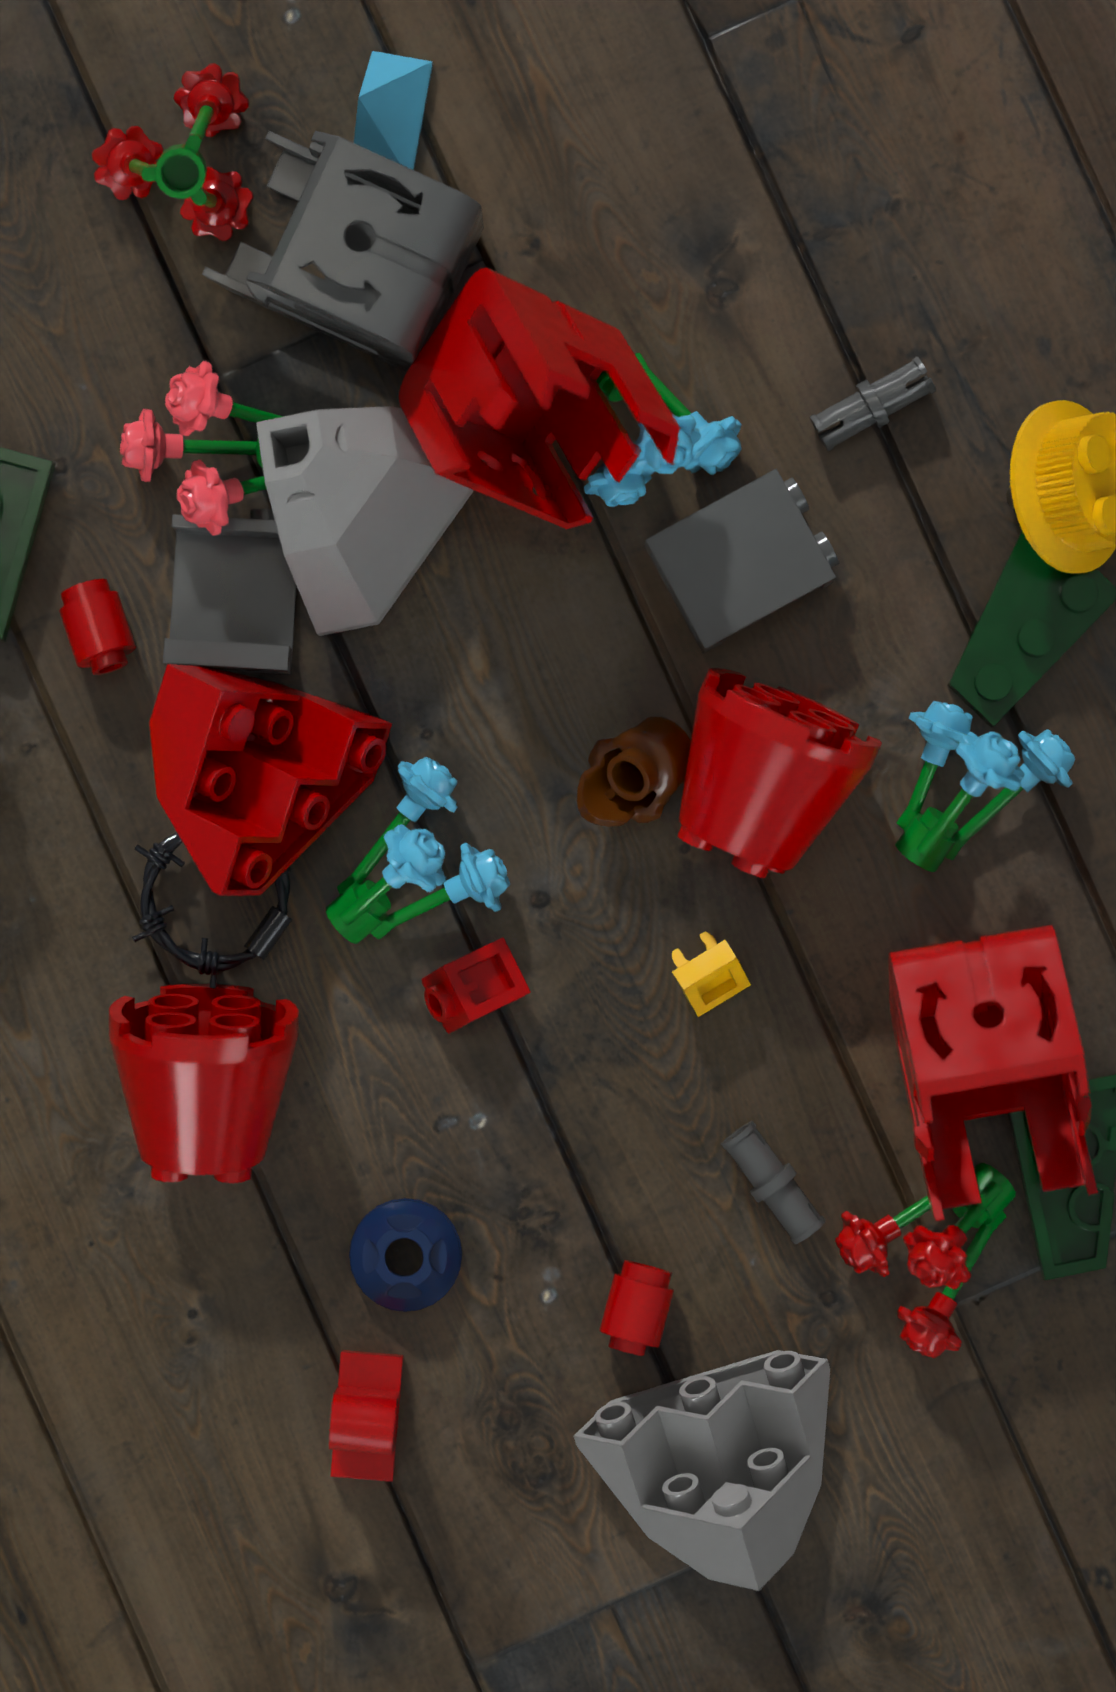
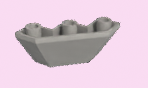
[256,406,474,636]
[574,1350,830,1591]

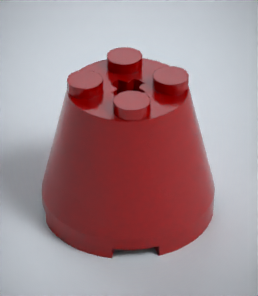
[677,668,882,878]
[109,984,299,1183]

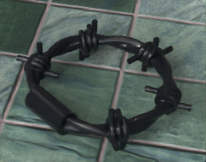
[132,832,292,989]

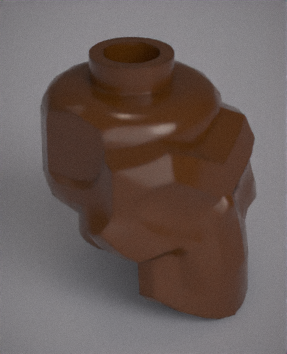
[577,716,691,827]

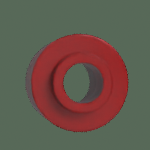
[59,579,136,675]
[599,1260,674,1356]

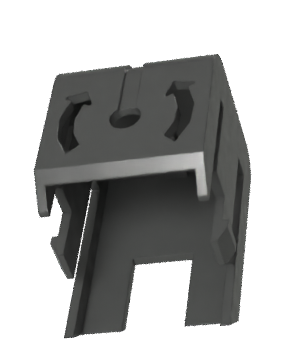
[202,131,484,372]

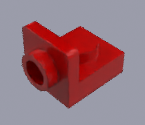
[422,937,531,1034]

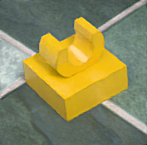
[672,931,751,1017]

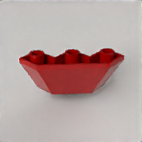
[149,664,392,896]

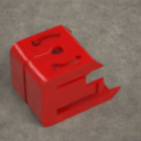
[399,268,680,529]
[888,924,1098,1221]

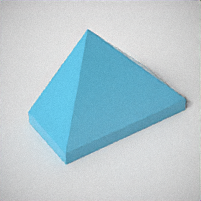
[354,51,433,170]

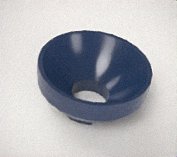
[349,1198,462,1312]

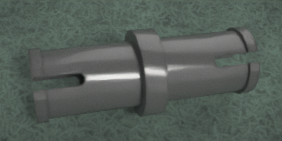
[809,356,936,451]
[721,1121,826,1245]

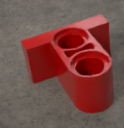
[329,1350,404,1482]

